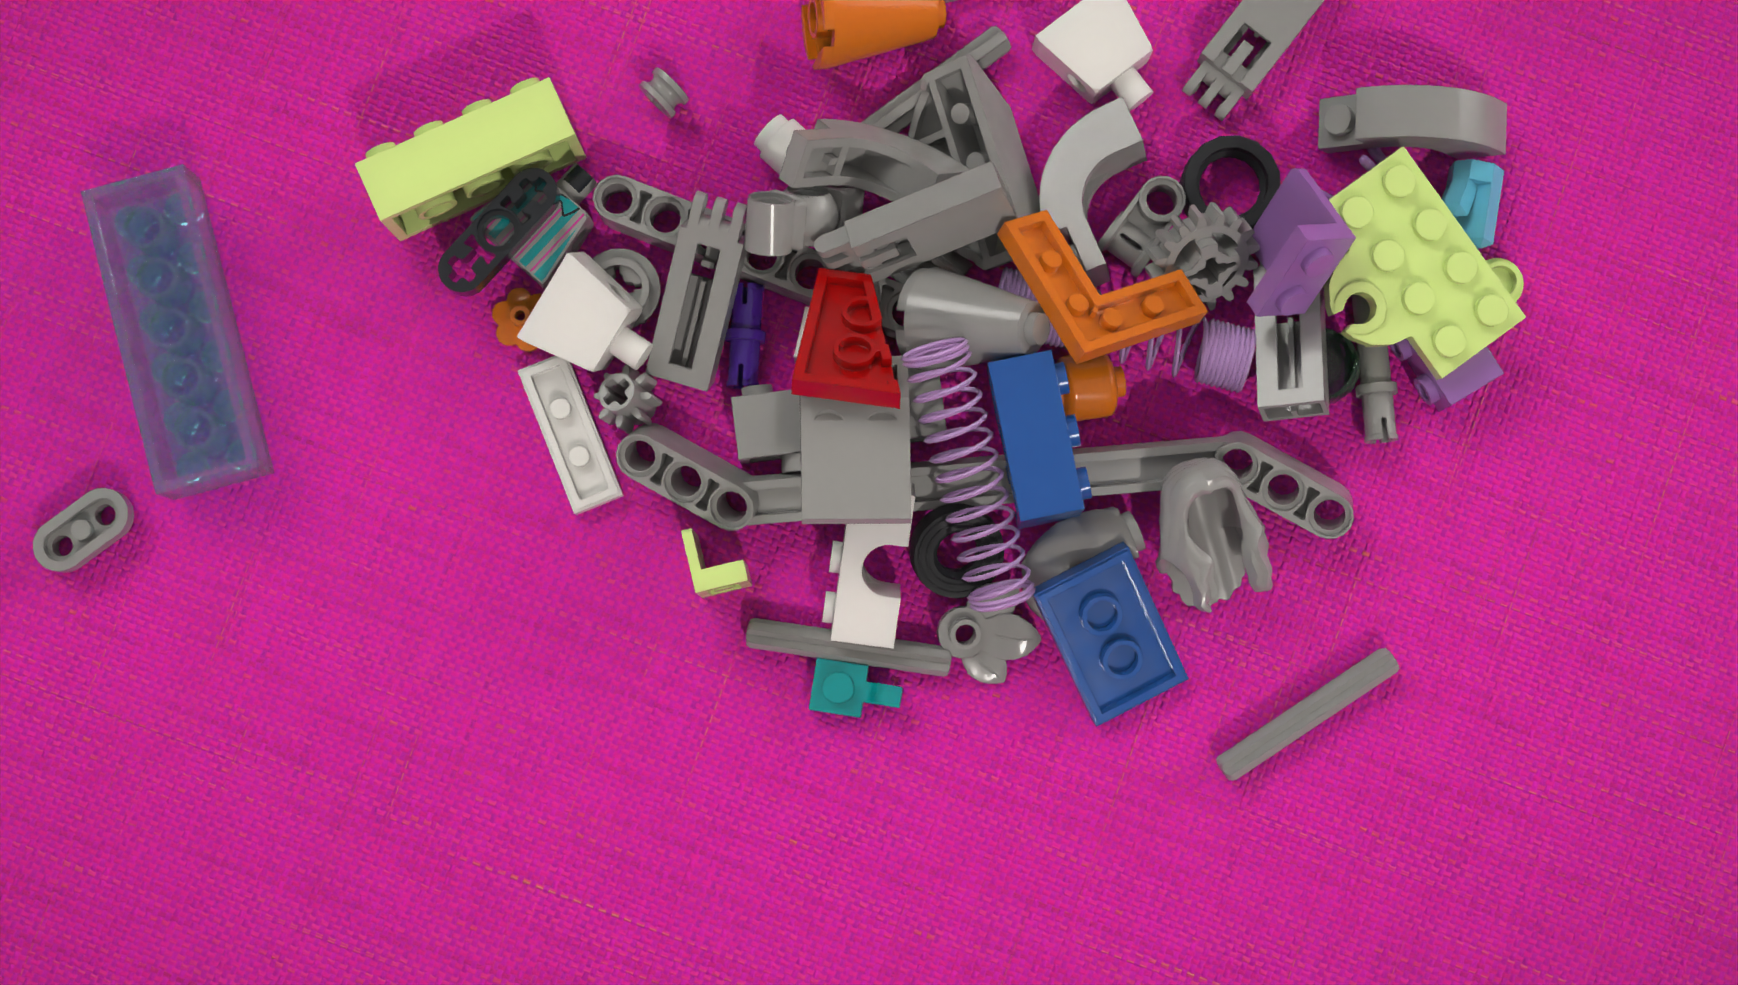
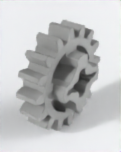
[1145,202,1260,311]

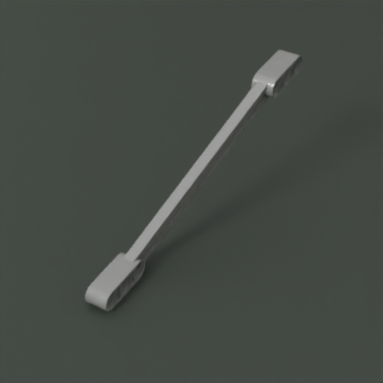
[616,423,1354,539]

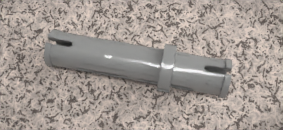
[1351,295,1399,444]

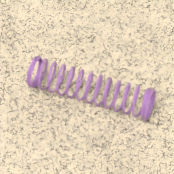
[901,337,1036,612]

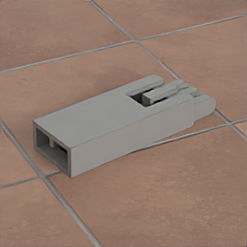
[1181,0,1325,121]
[814,161,1018,283]
[645,190,747,392]
[1253,262,1330,421]

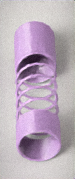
[998,266,1256,393]

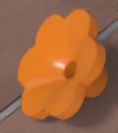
[492,288,542,352]

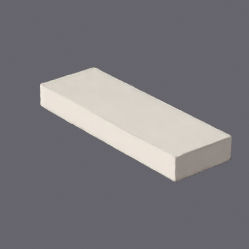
[518,356,624,515]

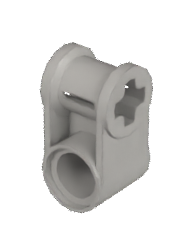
[1098,176,1186,278]

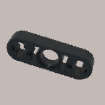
[438,168,560,297]

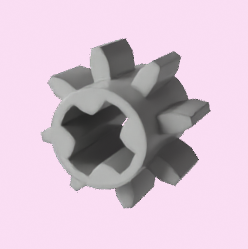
[593,365,662,434]

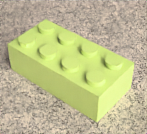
[355,77,587,241]

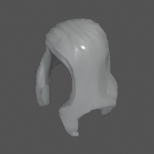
[1155,457,1273,613]

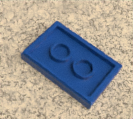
[1033,542,1189,727]

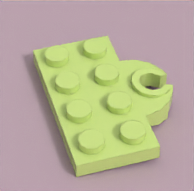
[1322,146,1526,380]

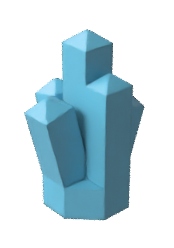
[1442,159,1504,249]

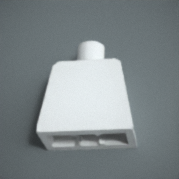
[1032,0,1153,111]
[517,252,653,372]

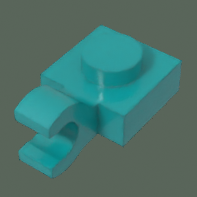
[809,658,903,718]

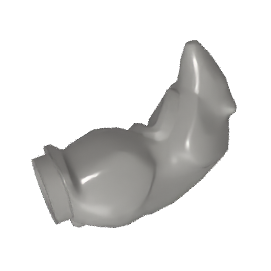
[1021,507,1146,621]

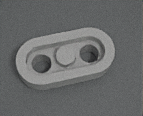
[33,488,134,573]

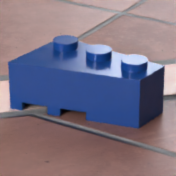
[987,350,1092,529]

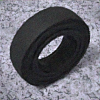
[909,503,1004,598]

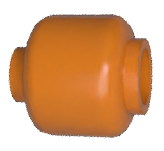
[1056,354,1126,421]

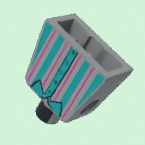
[470,163,598,290]

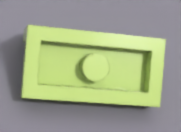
[681,528,753,598]

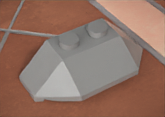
[908,54,1040,270]

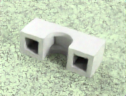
[822,483,915,649]

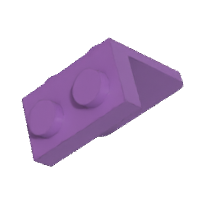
[1247,168,1356,317]

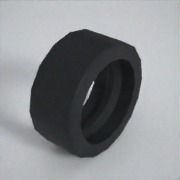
[1179,135,1281,236]

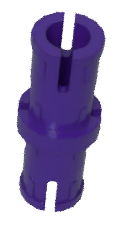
[725,283,766,390]

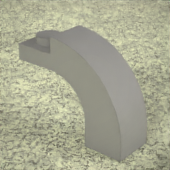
[1318,85,1507,160]
[1039,97,1147,287]
[779,119,970,202]

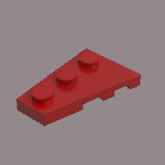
[791,268,901,409]

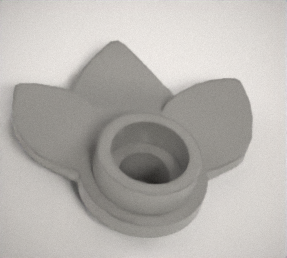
[937,581,1041,684]

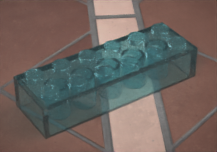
[81,164,274,500]

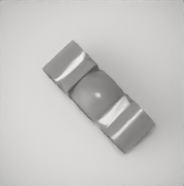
[744,185,865,256]

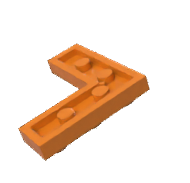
[997,210,1208,364]

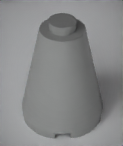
[896,267,1050,371]

